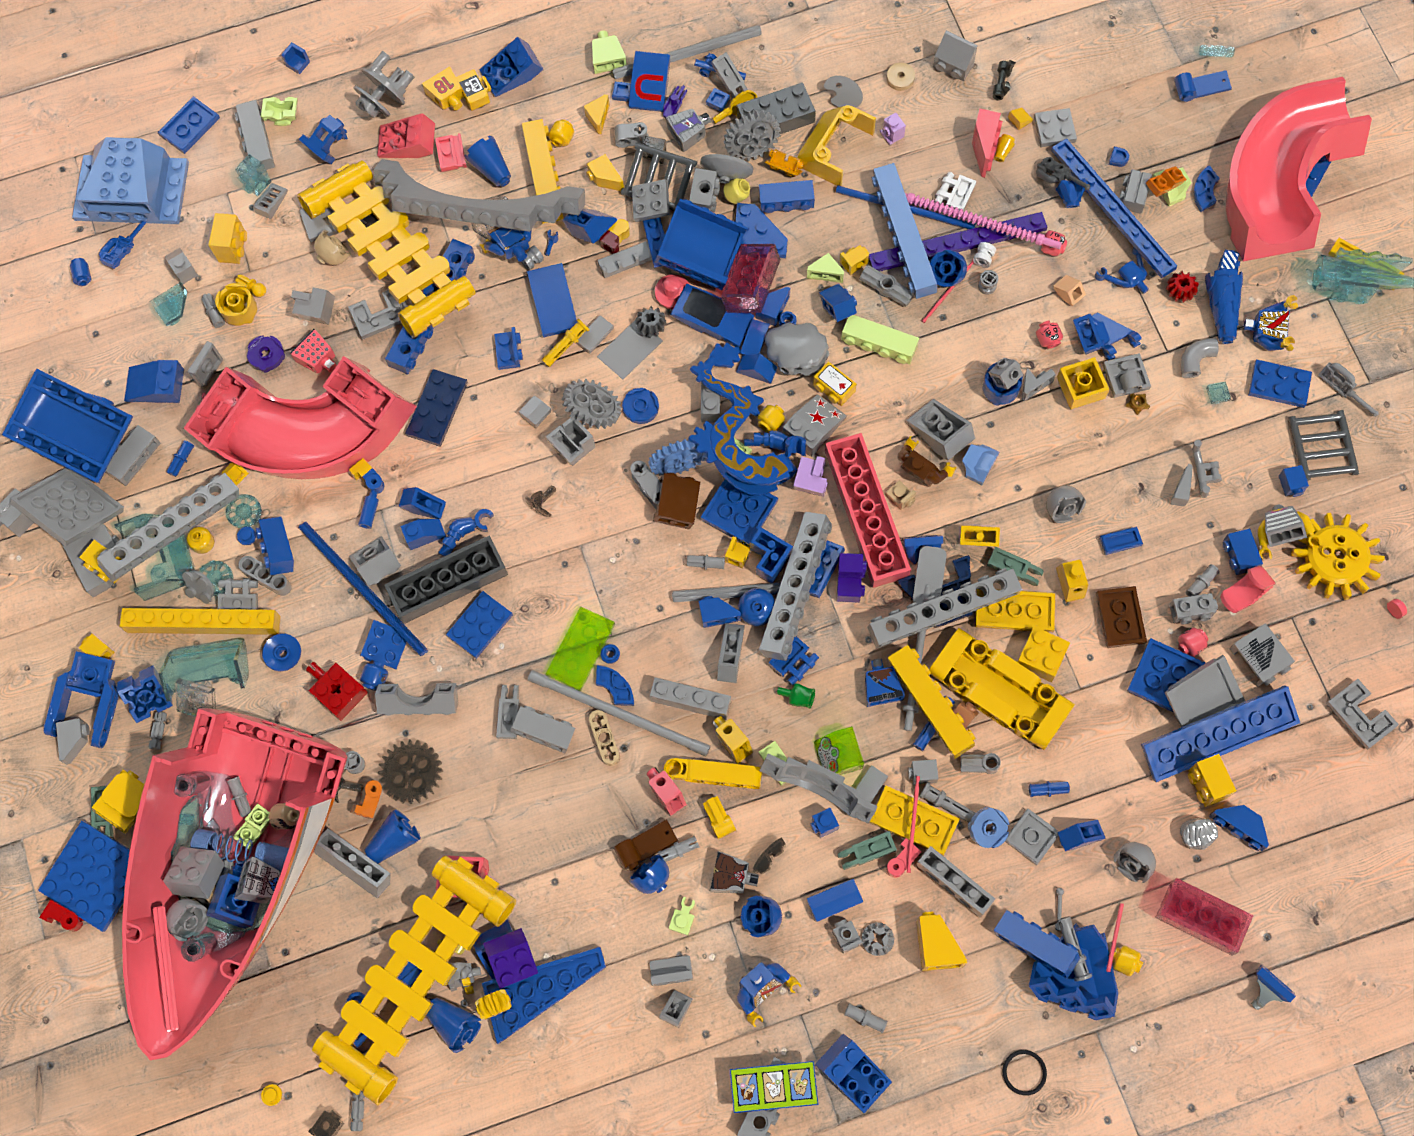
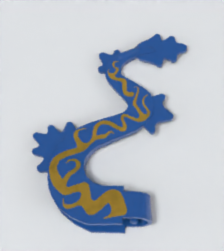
[688,343,798,496]

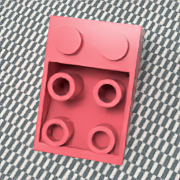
[972,109,1003,178]
[377,113,435,158]

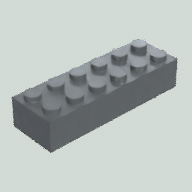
[385,535,508,624]

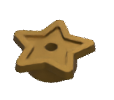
[1126,393,1150,415]

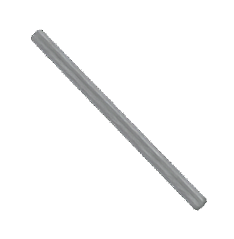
[613,25,762,79]

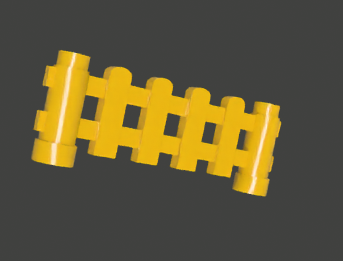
[297,160,476,338]
[312,856,517,1106]

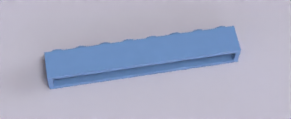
[871,163,937,299]

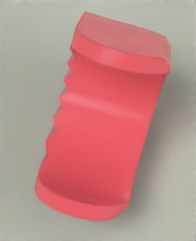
[1220,566,1276,613]

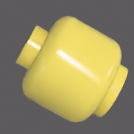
[724,179,750,204]

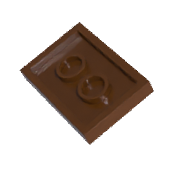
[1096,586,1147,648]

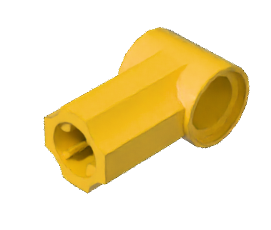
[702,796,736,839]

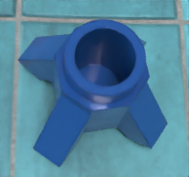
[1055,178,1088,208]

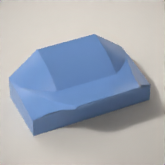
[962,444,1000,485]

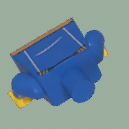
[479,227,532,261]

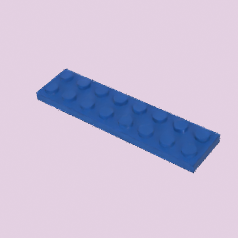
[1141,685,1300,782]

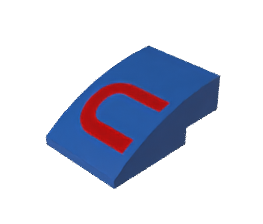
[629,51,671,112]

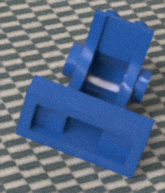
[299,115,348,164]

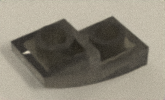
[753,837,786,875]

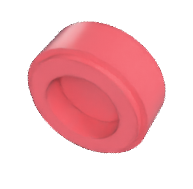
[1387,599,1407,619]

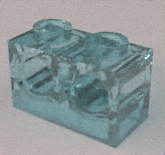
[235,154,272,196]

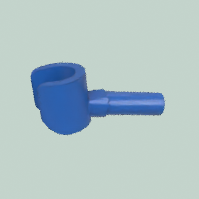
[545,230,559,256]

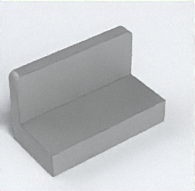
[650,956,693,987]

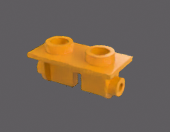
[765,149,804,177]

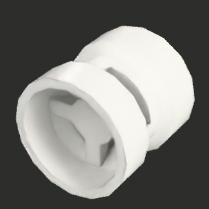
[973,242,996,268]

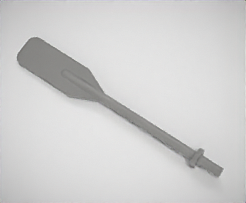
[903,546,947,731]

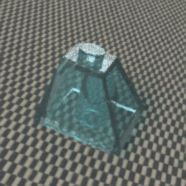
[150,282,188,326]

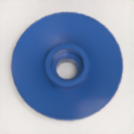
[262,634,301,671]

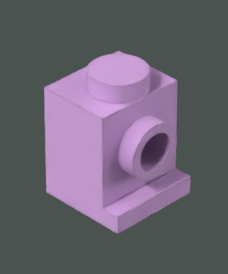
[880,113,906,145]

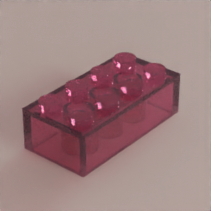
[721,244,781,313]
[1155,878,1254,956]

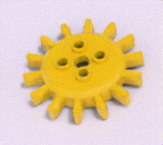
[1291,512,1385,600]

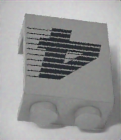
[1229,623,1295,687]

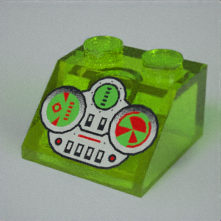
[814,726,864,775]

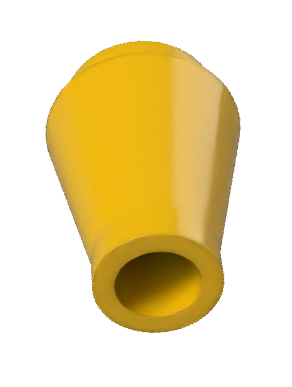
[994,134,1015,162]

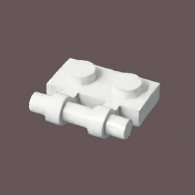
[934,172,976,211]

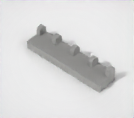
[598,241,652,278]

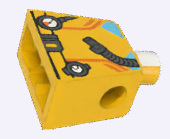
[713,716,753,764]

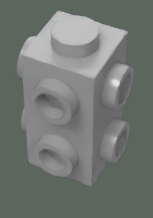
[1169,593,1218,625]

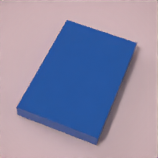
[158,96,220,154]

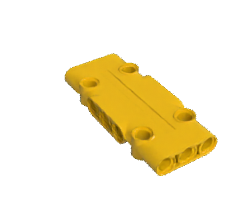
[929,628,1075,750]

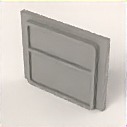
[1165,655,1245,727]

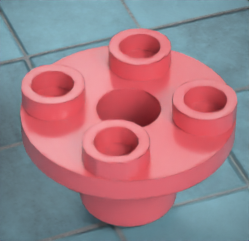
[655,274,690,310]

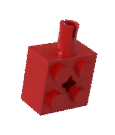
[306,662,368,721]

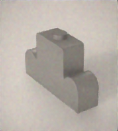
[62,524,125,597]

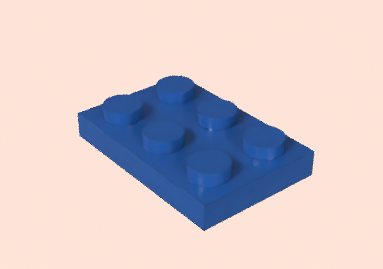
[1248,359,1312,408]
[446,591,513,659]

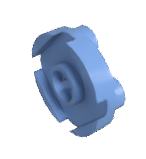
[968,807,1009,848]

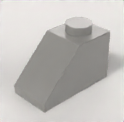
[165,248,198,284]
[56,718,90,765]

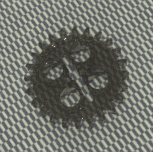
[378,739,443,804]

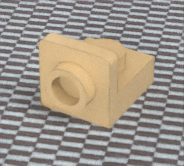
[886,480,916,510]

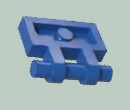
[768,636,819,686]

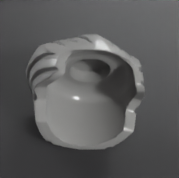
[1180,818,1218,850]

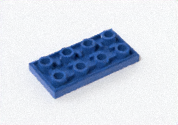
[527,263,577,338]

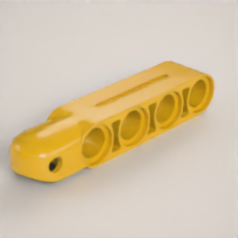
[664,758,762,789]

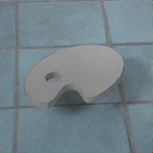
[824,76,863,108]

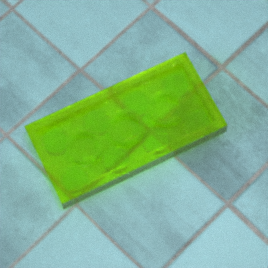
[546,606,615,691]

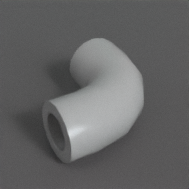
[1181,338,1219,378]

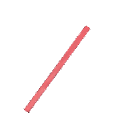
[1106,903,1124,972]

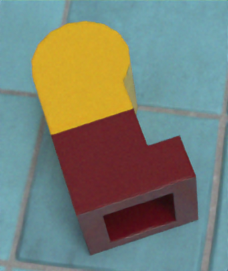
[600,219,630,254]

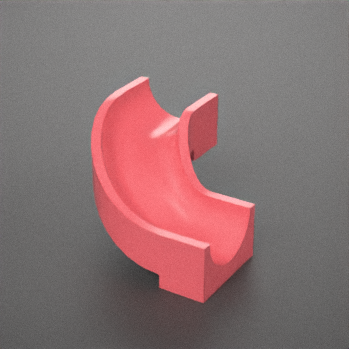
[1226,77,1372,262]
[184,356,417,480]

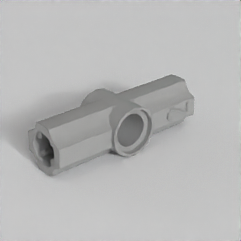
[859,265,914,307]

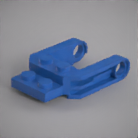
[44,651,119,748]

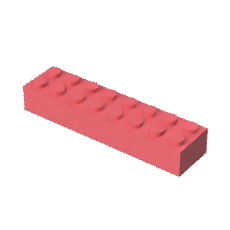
[825,433,911,588]

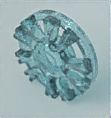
[226,494,262,528]
[199,560,234,596]

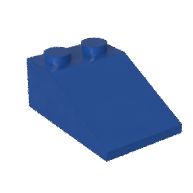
[124,360,184,403]

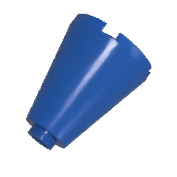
[465,136,511,187]
[364,810,421,864]
[426,997,481,1053]

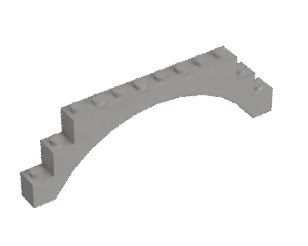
[374,159,585,232]

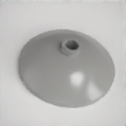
[700,154,754,183]

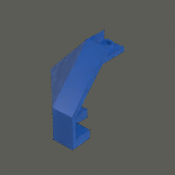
[1029,923,1119,1020]

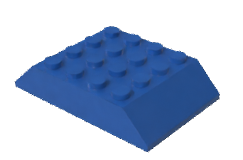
[2,368,134,483]

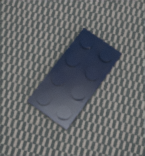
[405,369,468,447]

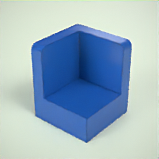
[281,42,310,74]

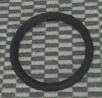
[1002,1050,1047,1096]

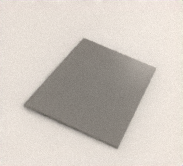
[597,321,663,379]

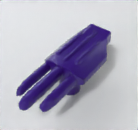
[663,85,687,118]

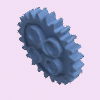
[648,439,707,476]

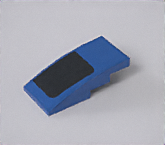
[670,284,754,347]

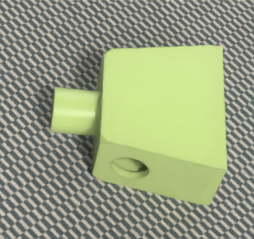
[592,30,627,74]

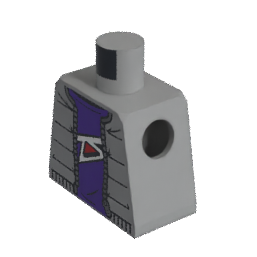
[666,109,711,152]

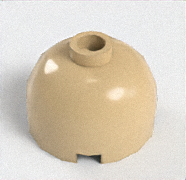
[314,230,351,265]

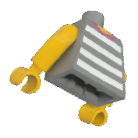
[1257,504,1321,561]

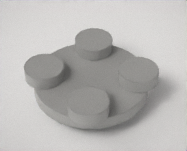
[182,570,214,604]

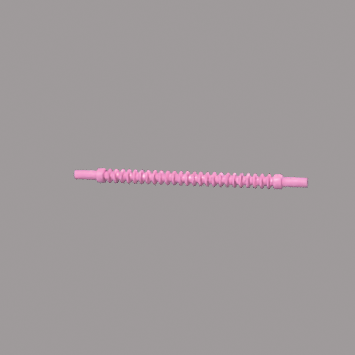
[905,193,1062,249]

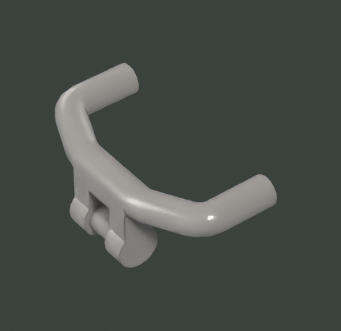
[1192,440,1222,498]

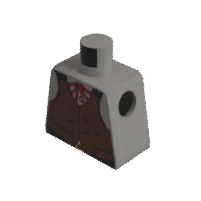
[710,851,759,893]

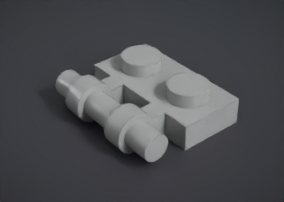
[218,578,258,610]

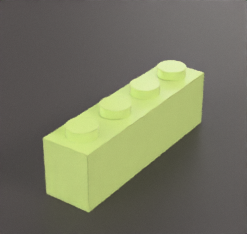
[841,315,919,364]

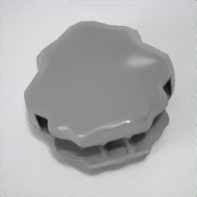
[765,322,829,376]

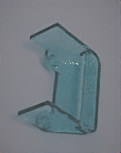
[114,514,196,601]
[158,638,249,702]

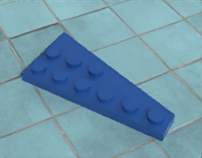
[482,947,606,1044]

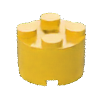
[215,283,257,326]

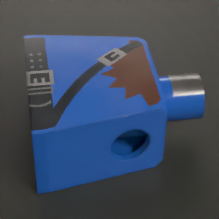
[865,659,905,707]

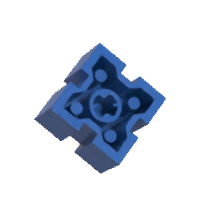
[117,665,173,723]

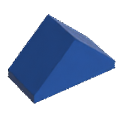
[736,353,777,384]

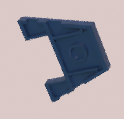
[898,555,973,628]

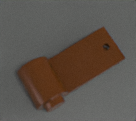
[613,819,679,871]

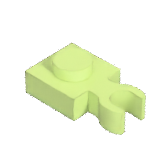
[669,897,695,936]

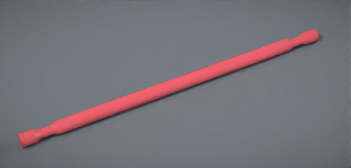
[922,260,974,323]
[906,776,920,873]

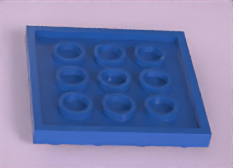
[38,821,130,932]

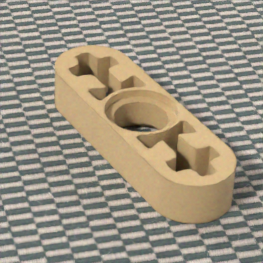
[589,710,620,766]

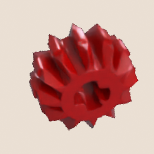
[1166,271,1199,303]

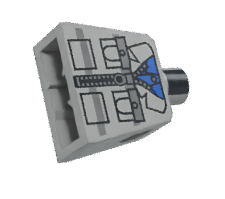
[234,856,280,904]

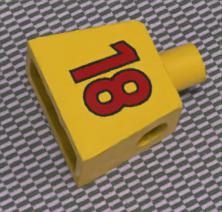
[422,66,464,110]

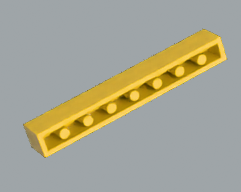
[120,608,281,635]

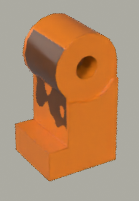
[350,780,382,819]

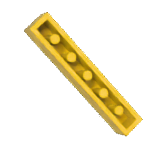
[522,119,563,224]
[888,645,976,759]

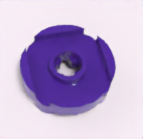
[247,335,285,373]

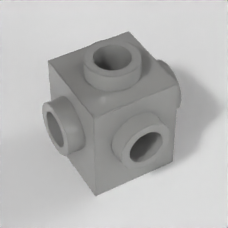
[989,358,1023,389]

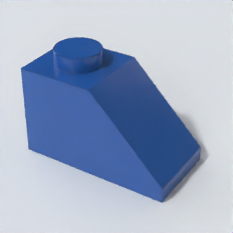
[754,287,791,326]
[399,487,446,519]
[400,519,446,550]
[699,596,741,628]
[1057,820,1106,851]

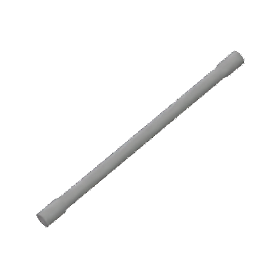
[528,670,711,757]

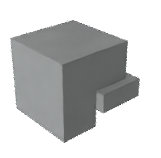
[291,287,335,325]
[546,416,595,466]
[0,488,34,537]

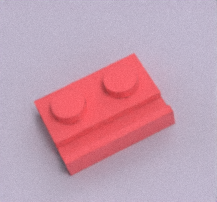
[435,133,467,172]

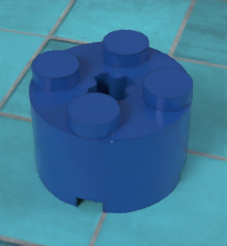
[982,362,1022,406]

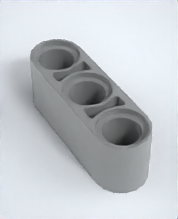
[239,556,292,596]

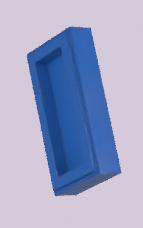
[1099,526,1143,555]

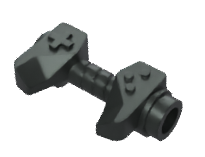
[993,60,1016,100]

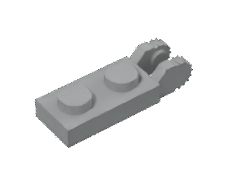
[711,52,748,99]
[496,685,520,739]

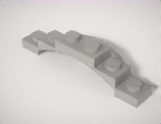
[760,753,877,823]

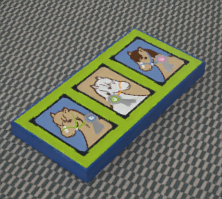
[730,1061,818,1113]

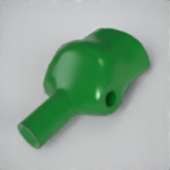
[777,683,815,709]

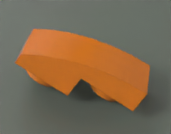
[1145,166,1187,197]

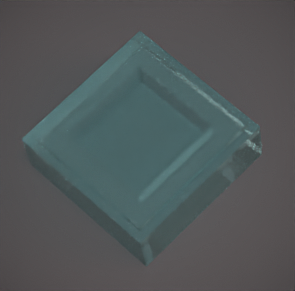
[1206,382,1231,404]

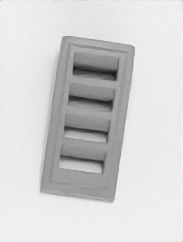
[253,183,288,219]
[1170,464,1193,506]

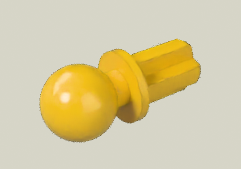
[235,275,266,297]

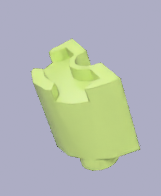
[261,97,298,126]

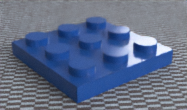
[701,479,779,547]
[1127,638,1205,713]

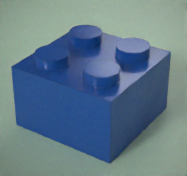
[206,873,260,929]

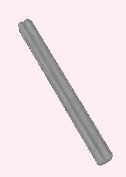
[672,583,781,602]

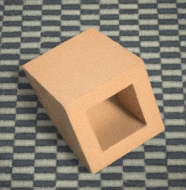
[1053,275,1086,306]

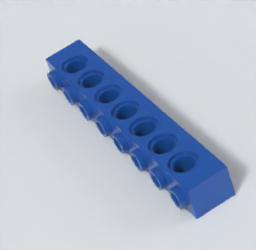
[385,239,475,375]

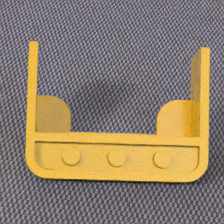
[797,105,876,186]

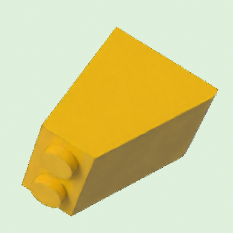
[916,912,967,971]

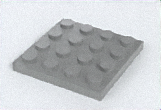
[10,467,124,546]

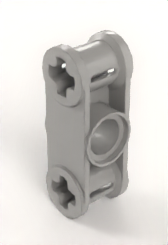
[630,461,661,510]

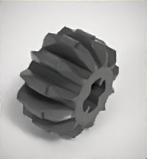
[635,306,666,338]

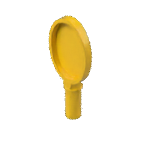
[712,90,757,124]

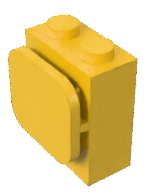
[91,769,145,834]

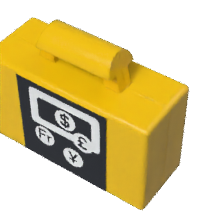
[456,69,492,111]

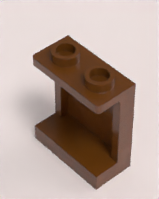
[653,472,701,529]

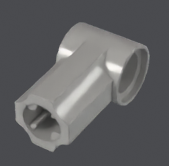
[961,753,1001,774]

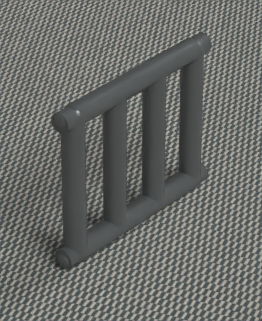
[621,143,698,211]
[1289,410,1359,481]

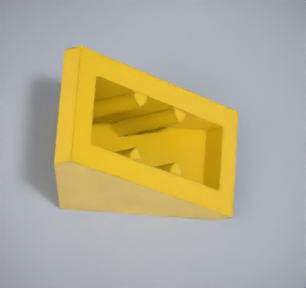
[584,94,610,134]

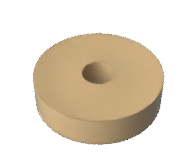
[887,63,915,91]

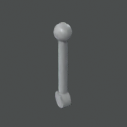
[1055,888,1064,931]

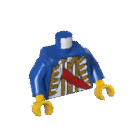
[1243,295,1298,351]
[737,962,801,1027]

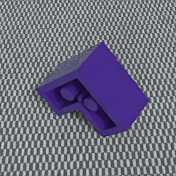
[837,553,867,603]

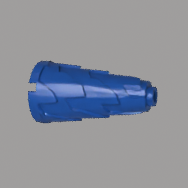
[1205,269,1243,344]

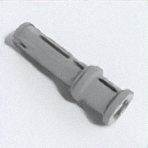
[919,782,975,823]
[1058,916,1092,981]

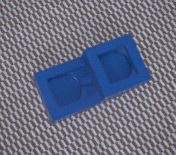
[740,319,770,355]

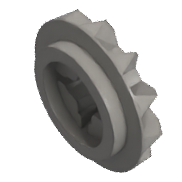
[862,922,895,956]

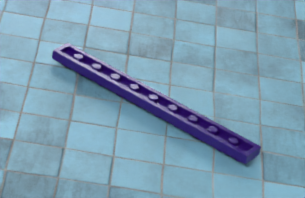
[868,212,1048,272]

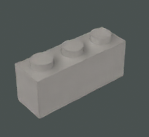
[105,425,161,486]
[510,706,575,754]

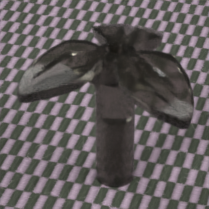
[525,485,556,517]
[335,769,363,803]

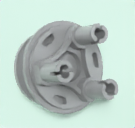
[354,51,415,118]

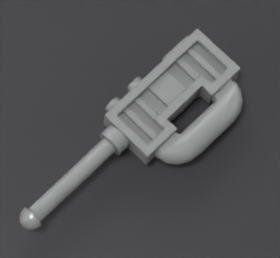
[1318,362,1379,417]

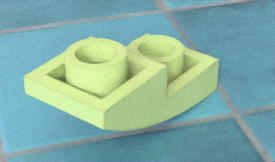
[233,804,270,850]

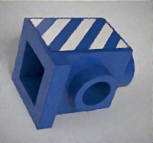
[1217,250,1240,271]

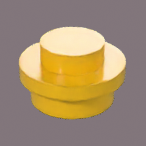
[261,1084,282,1106]

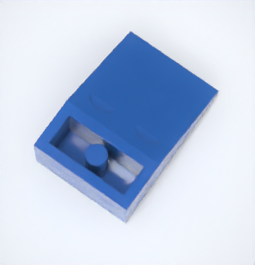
[480,37,544,97]
[815,1034,892,1113]

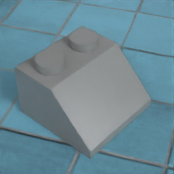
[933,30,978,81]
[349,536,401,587]

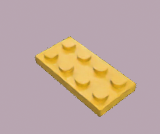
[975,589,1055,633]
[869,786,959,856]

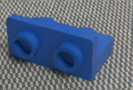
[494,327,523,370]

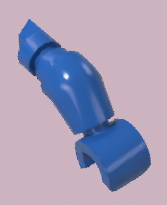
[744,431,806,457]
[439,509,494,556]

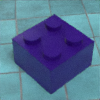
[483,928,538,989]

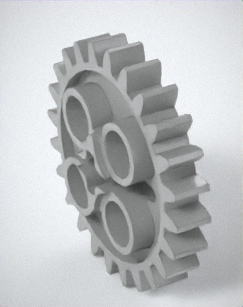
[724,110,781,161]
[562,379,622,429]

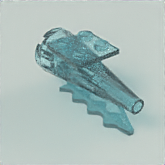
[1312,247,1414,304]

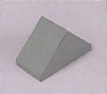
[659,990,693,1028]

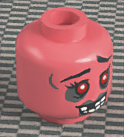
[1041,230,1067,257]
[1036,320,1063,349]

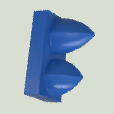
[902,535,943,564]

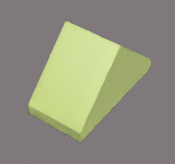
[807,253,844,283]

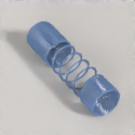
[190,829,289,873]

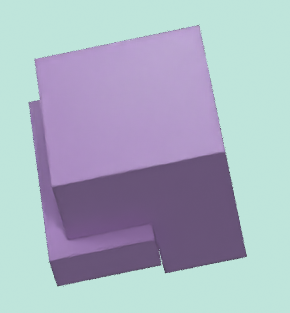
[794,456,828,497]

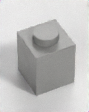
[908,759,938,785]

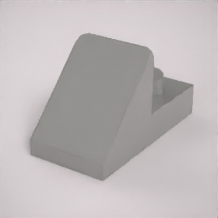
[1022,368,1056,402]

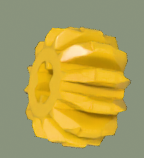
[475,989,511,1020]

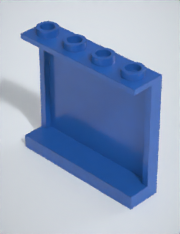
[655,199,747,290]

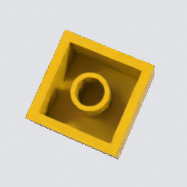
[208,213,247,264]
[1057,357,1109,410]
[1017,626,1070,683]
[1188,754,1237,807]

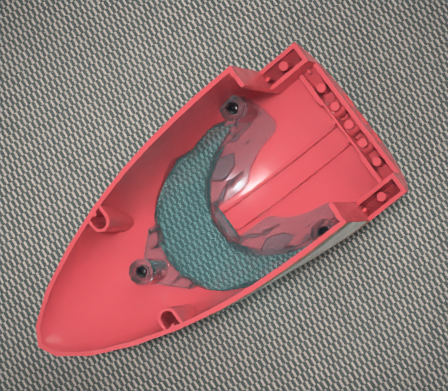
[122,708,347,1060]

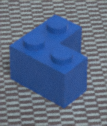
[750,527,793,583]

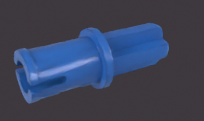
[167,440,194,477]
[1029,781,1070,797]

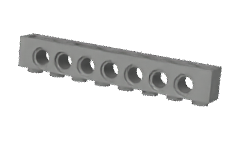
[97,473,239,582]
[759,512,832,661]
[867,568,1022,649]

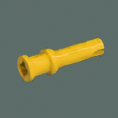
[541,318,590,367]

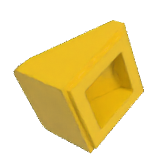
[1008,108,1033,130]

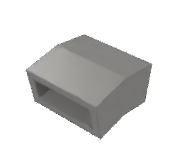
[519,396,551,428]

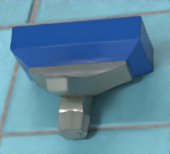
[1251,964,1296,1010]

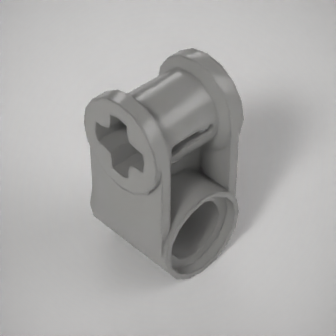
[614,122,649,148]

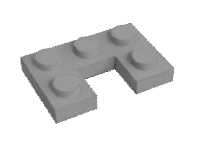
[348,290,408,339]
[1326,679,1399,750]

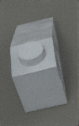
[717,623,745,683]

